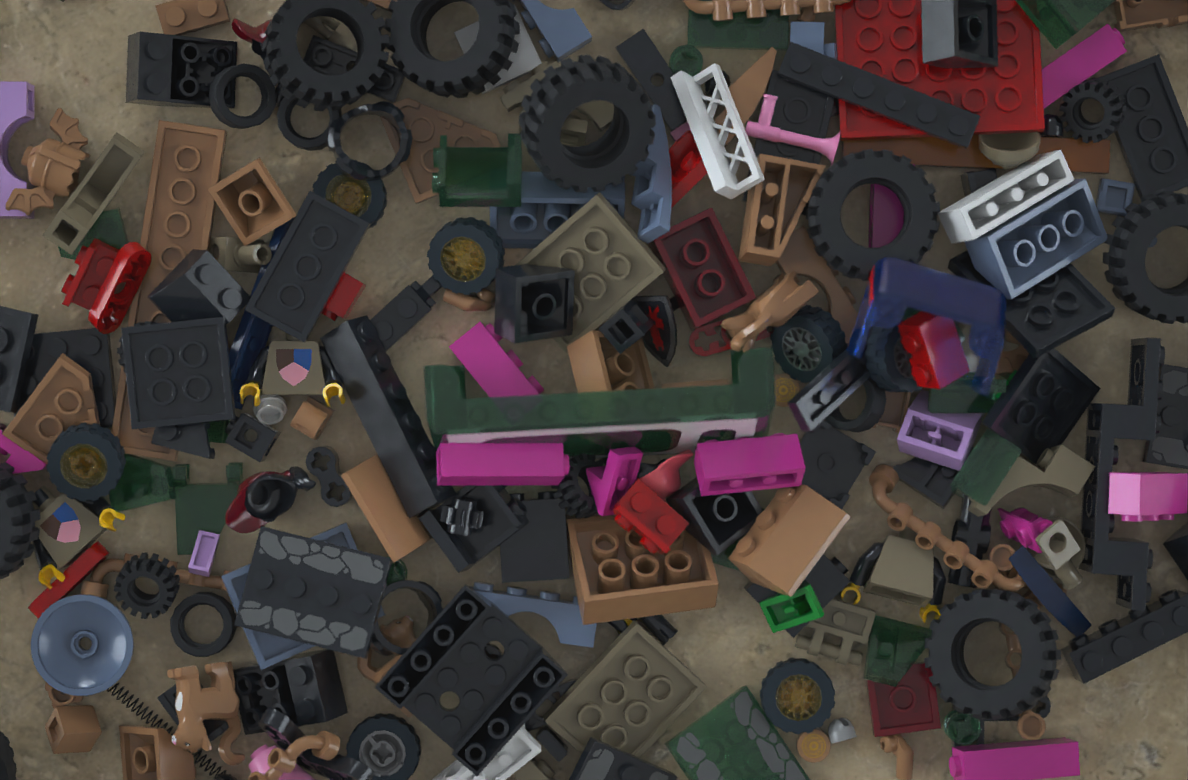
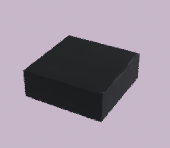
[536,725,568,762]

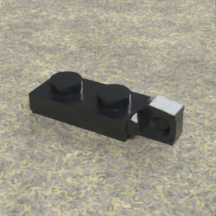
[370,276,442,352]

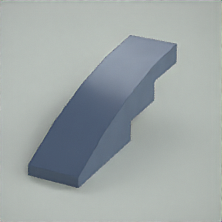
[631,104,672,244]

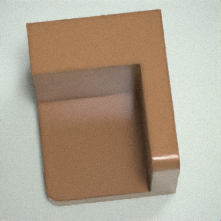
[44,705,102,754]

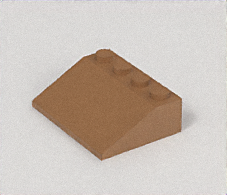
[566,515,719,625]

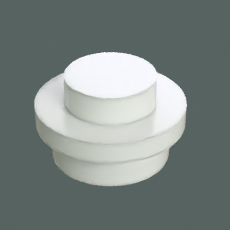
[253,395,287,425]

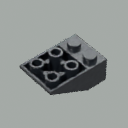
[126,31,237,109]
[233,649,348,735]

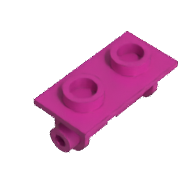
[998,507,1054,554]

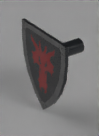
[634,295,680,367]

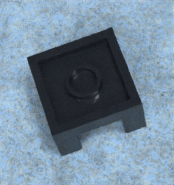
[799,420,876,509]

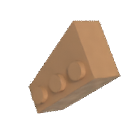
[738,154,826,267]

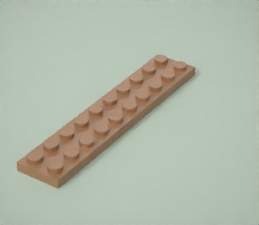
[111,120,227,461]

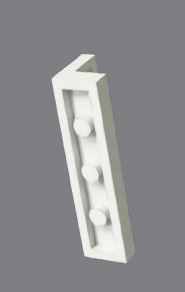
[671,63,765,200]
[432,724,541,780]

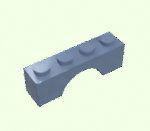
[512,0,592,62]
[469,582,597,648]

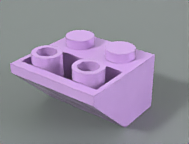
[897,390,985,472]

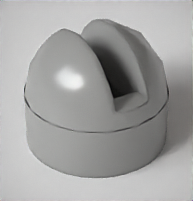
[828,718,857,744]

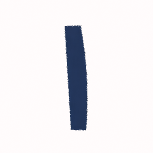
[1009,545,1092,637]

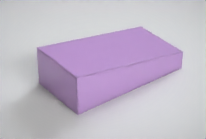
[188,530,220,577]

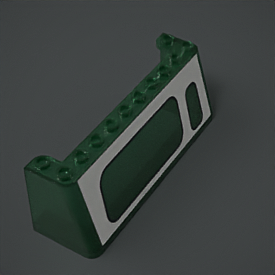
[424,347,776,459]

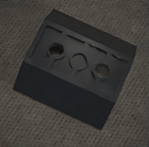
[375,584,568,776]

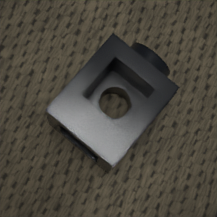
[598,297,655,354]
[225,413,281,462]

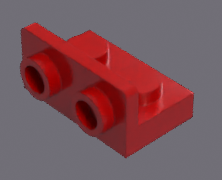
[669,130,707,208]
[61,238,119,311]
[610,479,689,555]

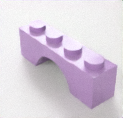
[0,81,34,219]

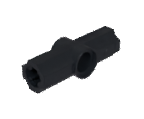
[947,484,992,588]

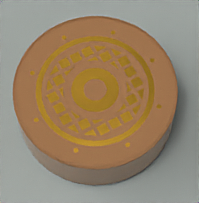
[766,374,800,407]
[796,728,830,763]

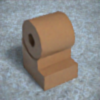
[290,396,335,440]

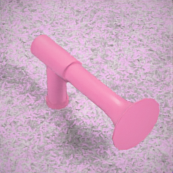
[745,94,840,166]

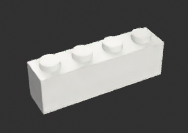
[937,150,1075,244]

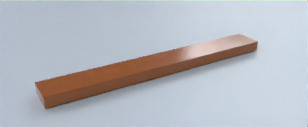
[842,135,1111,174]

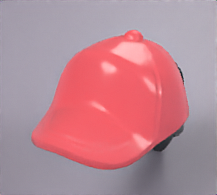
[601,449,694,501]

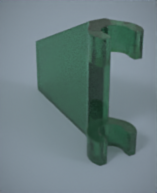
[172,462,243,555]

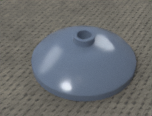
[31,594,134,696]

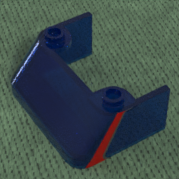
[847,257,1007,396]

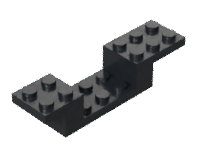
[1078,338,1165,611]

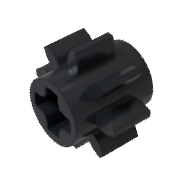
[440,497,484,536]

